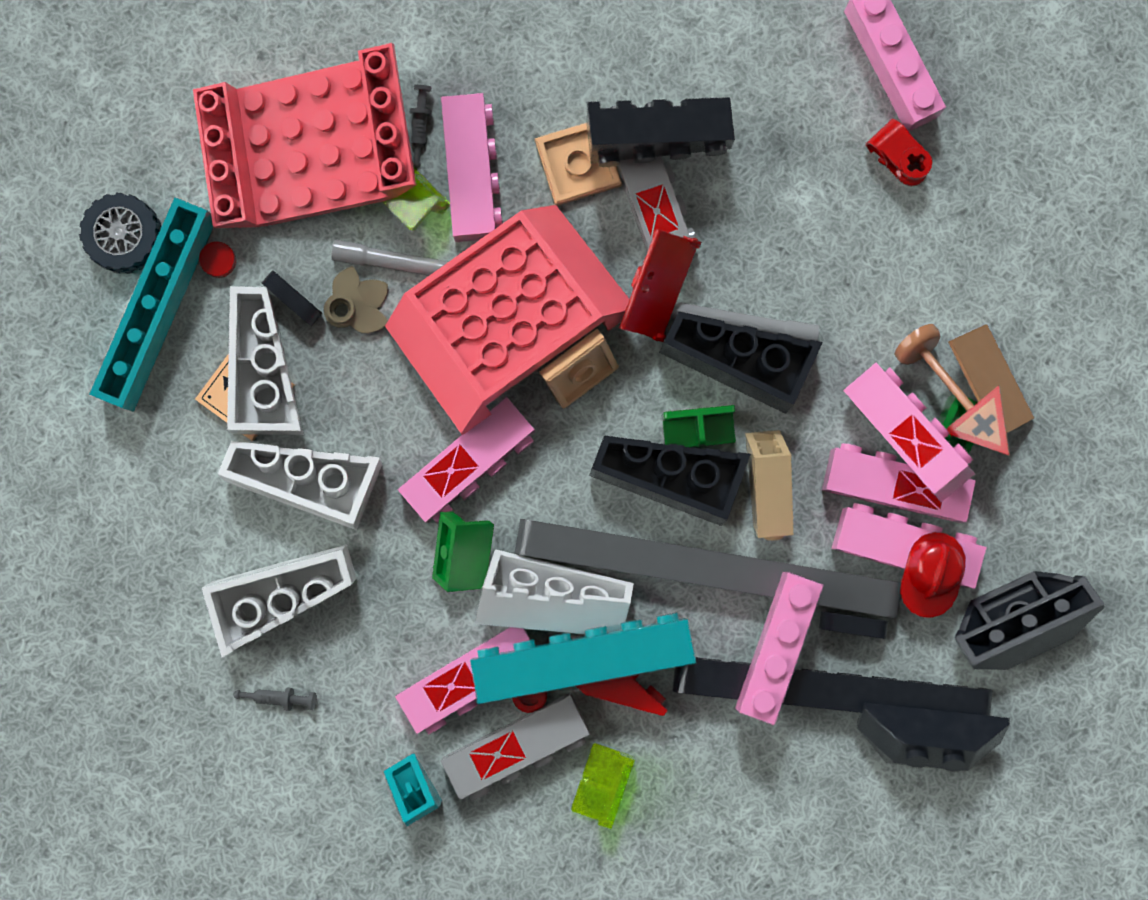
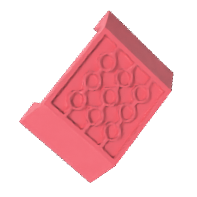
[193,43,416,228]
[385,205,630,435]

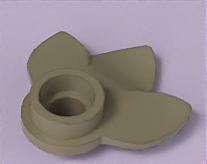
[324,266,388,333]

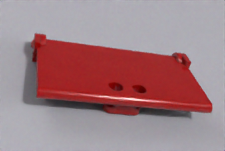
[619,229,702,342]

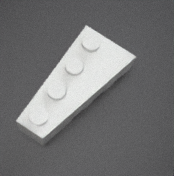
[227,286,303,435]
[218,441,382,530]
[201,545,356,657]
[475,549,634,634]

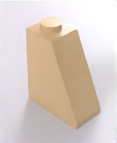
[745,430,794,541]

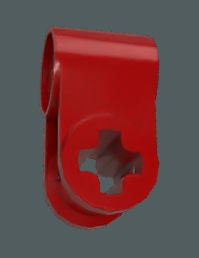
[866,119,932,186]

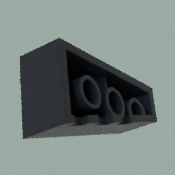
[586,97,735,167]
[659,311,823,414]
[589,436,751,526]

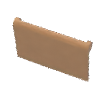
[948,324,1034,433]

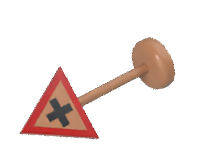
[894,324,1010,456]

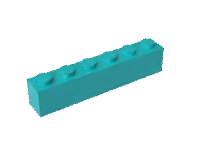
[89,197,213,412]
[470,613,696,704]

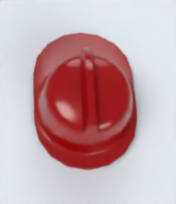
[900,532,966,618]

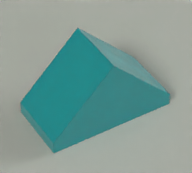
[383,753,442,826]

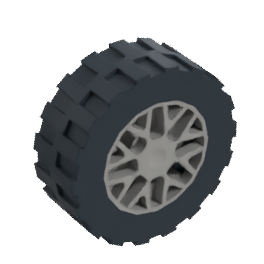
[79,193,162,274]

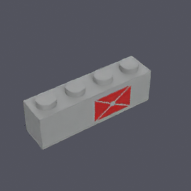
[616,156,697,258]
[441,693,590,801]

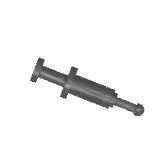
[409,84,432,168]
[233,687,317,711]

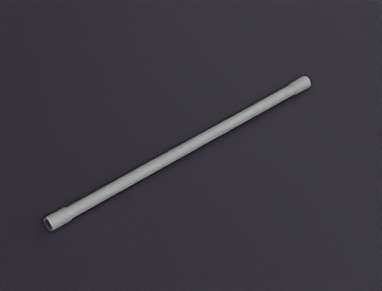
[331,240,819,341]

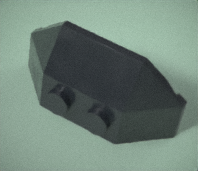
[955,571,1105,670]
[857,702,1010,772]

